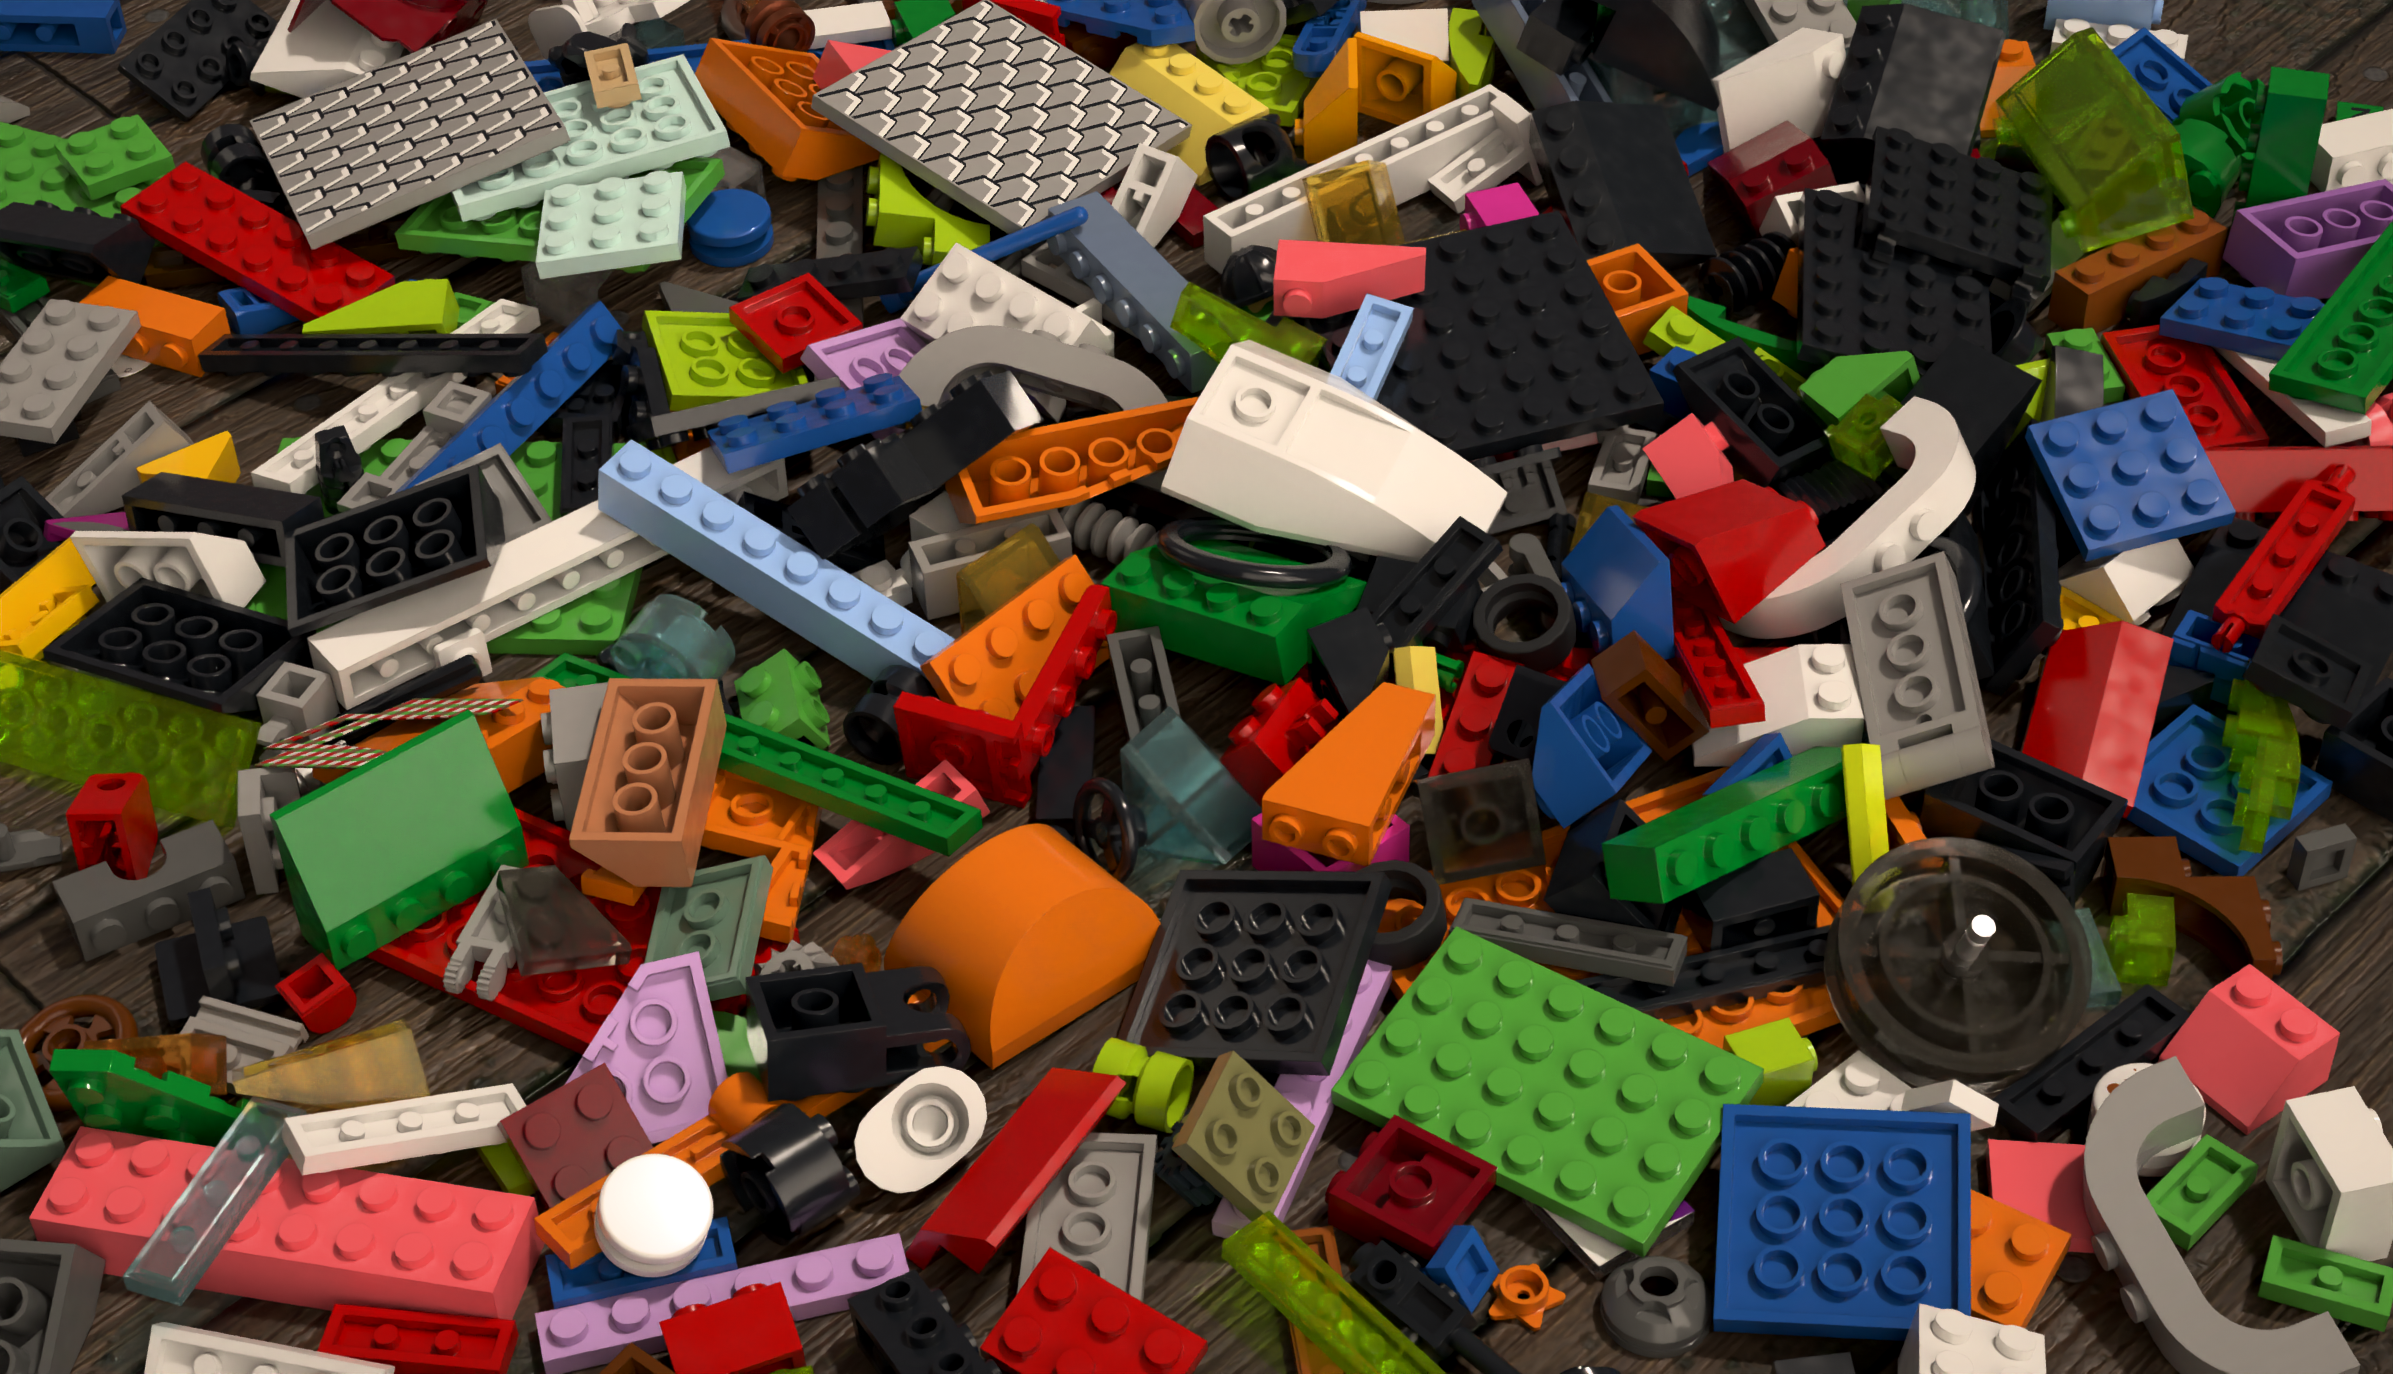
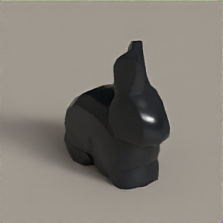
[548,23,650,86]

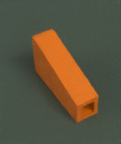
[1262,682,1436,866]

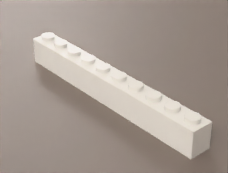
[307,446,788,710]

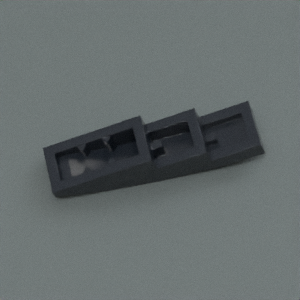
[2040,345,2104,546]

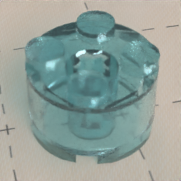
[611,594,735,683]

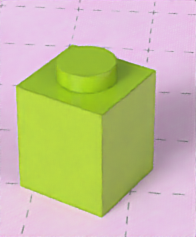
[1723,1017,1818,1106]

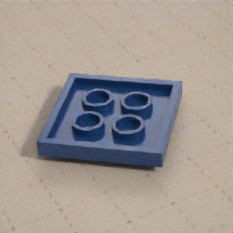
[2025,389,2236,562]
[2126,704,2333,876]

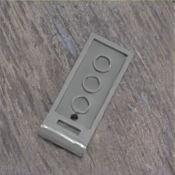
[1840,551,1995,800]

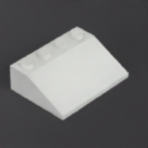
[250,0,411,98]

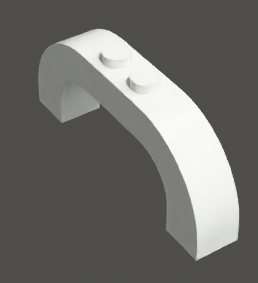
[1718,396,1976,639]

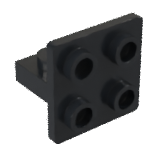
[1471,444,1568,537]
[154,887,283,1028]

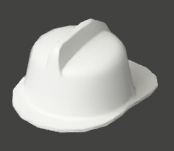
[854,1066,987,1194]

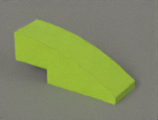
[1448,7,1495,100]

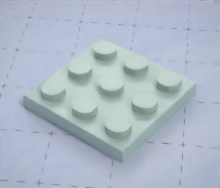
[536,171,686,279]

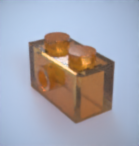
[84,1033,227,1096]

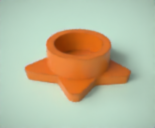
[1489,1263,1566,1331]

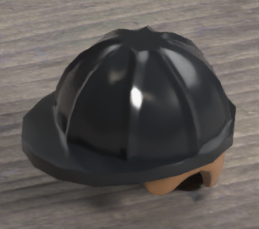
[1208,245,1277,313]

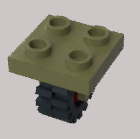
[1154,1050,1315,1225]

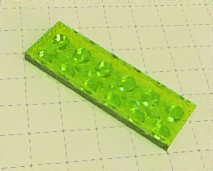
[0,649,261,827]

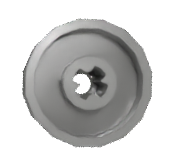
[1182,0,1286,65]

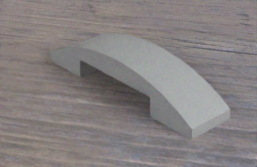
[337,381,492,512]

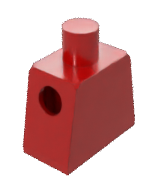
[65,772,158,880]

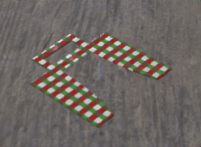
[254,698,523,769]

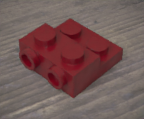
[1325,1114,1498,1261]

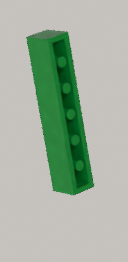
[1601,746,1847,904]

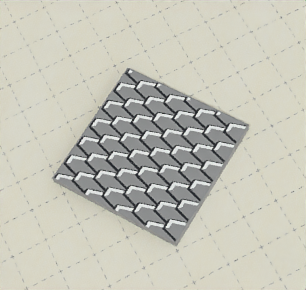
[811,0,1192,234]
[249,19,571,249]

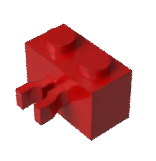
[1219,677,1340,808]

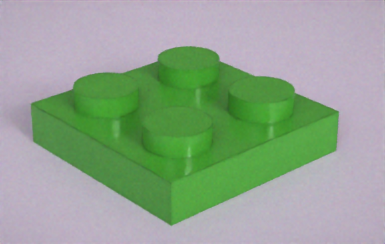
[54,114,175,201]

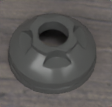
[1600,1256,1713,1358]

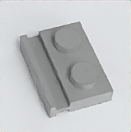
[162,995,309,1105]

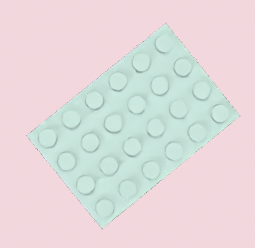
[450,54,730,222]

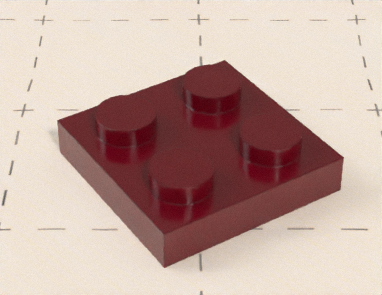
[497,1063,653,1211]

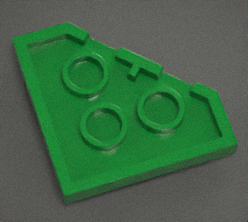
[49,1049,278,1153]

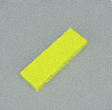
[1841,743,1894,915]

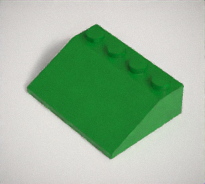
[1101,539,1367,686]
[269,709,529,971]

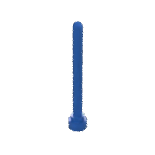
[879,206,1088,314]

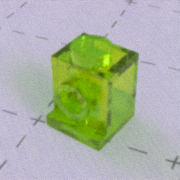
[1825,393,1903,481]
[2109,893,2176,986]

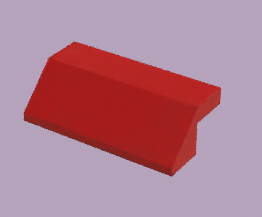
[2020,620,2174,819]
[905,1067,1127,1274]

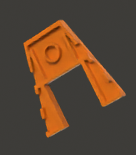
[581,768,823,944]

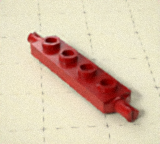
[2211,464,2356,653]

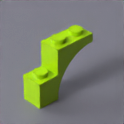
[866,152,990,268]

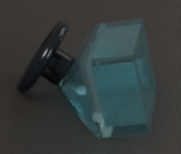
[1072,706,1262,884]

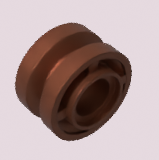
[745,0,815,52]

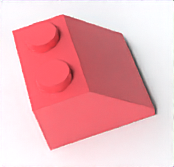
[2158,964,2340,1135]

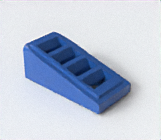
[217,287,300,334]

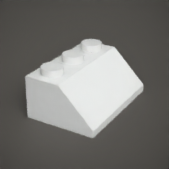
[70,531,266,608]

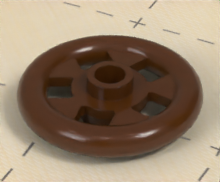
[19,994,139,1112]

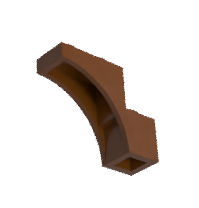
[2100,836,2283,980]

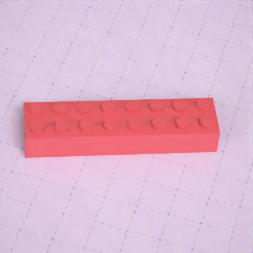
[29,1126,545,1320]

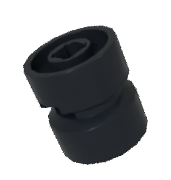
[200,124,275,191]
[843,665,939,765]

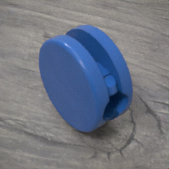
[686,189,774,267]

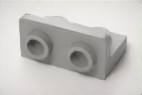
[238,767,302,895]

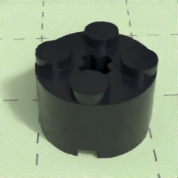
[720,1103,860,1246]

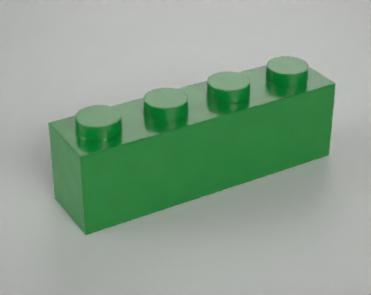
[2231,66,2330,227]

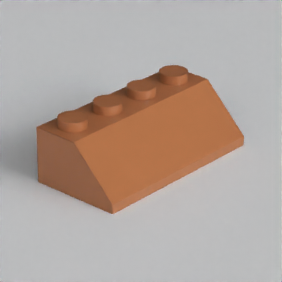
[569,678,727,887]

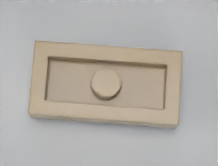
[584,43,642,109]

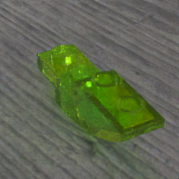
[2221,659,2301,854]

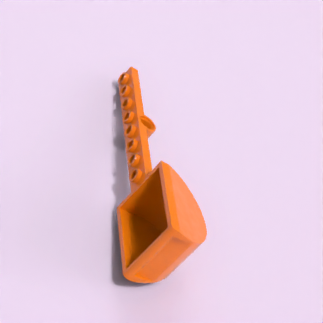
[534,823,1161,1270]

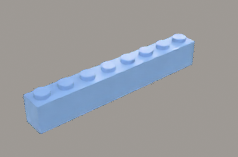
[598,439,955,700]

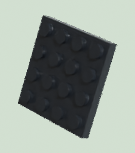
[1117,870,1392,1076]

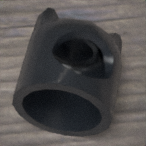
[1205,114,1308,203]

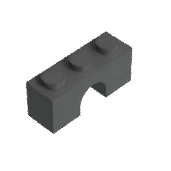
[52,820,246,961]

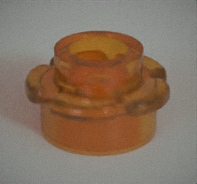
[831,933,882,973]

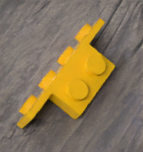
[0,537,100,665]

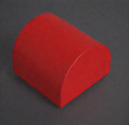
[275,953,357,1034]

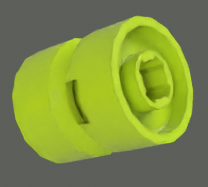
[1092,1037,1194,1133]

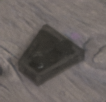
[496,865,632,976]

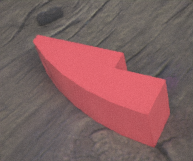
[813,759,990,890]

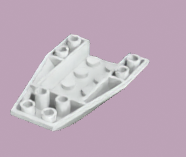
[1161,340,1508,563]

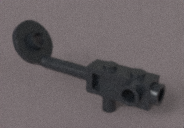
[1348,1240,1621,1374]

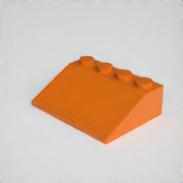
[695,38,880,182]
[312,677,566,793]

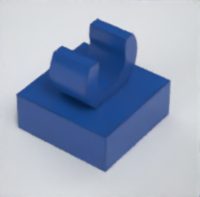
[1420,1225,1500,1314]

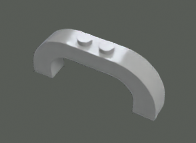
[894,325,1174,498]
[2083,1056,2360,1374]

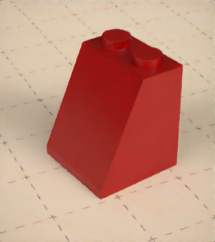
[1632,479,1826,624]

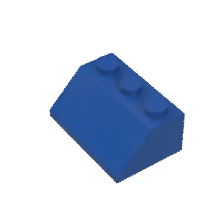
[1561,505,1675,660]
[1531,663,1652,829]

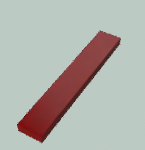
[1671,592,1766,729]

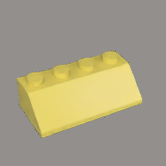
[1109,43,1269,186]

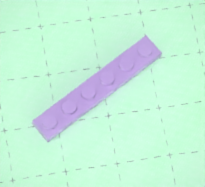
[1212,960,1392,1252]
[535,1233,909,1374]

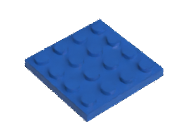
[1713,1104,1971,1341]

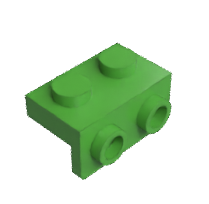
[734,649,831,750]

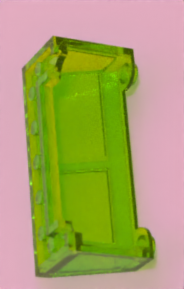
[1993,27,2194,253]

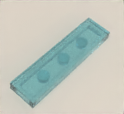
[123,1095,307,1306]

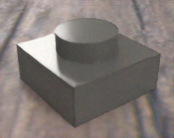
[2286,823,2357,891]

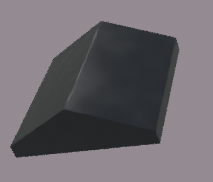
[0,476,64,591]

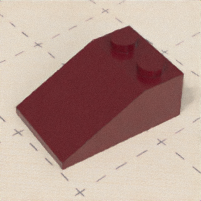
[1707,120,1837,238]

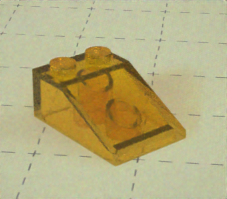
[232,1018,430,1110]

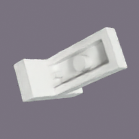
[1428,93,1543,214]

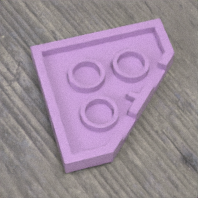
[800,318,926,440]
[565,951,728,1145]

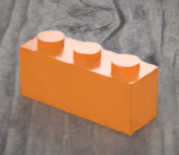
[79,276,231,377]

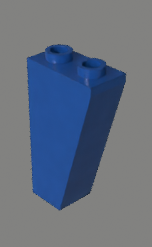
[0,0,127,54]

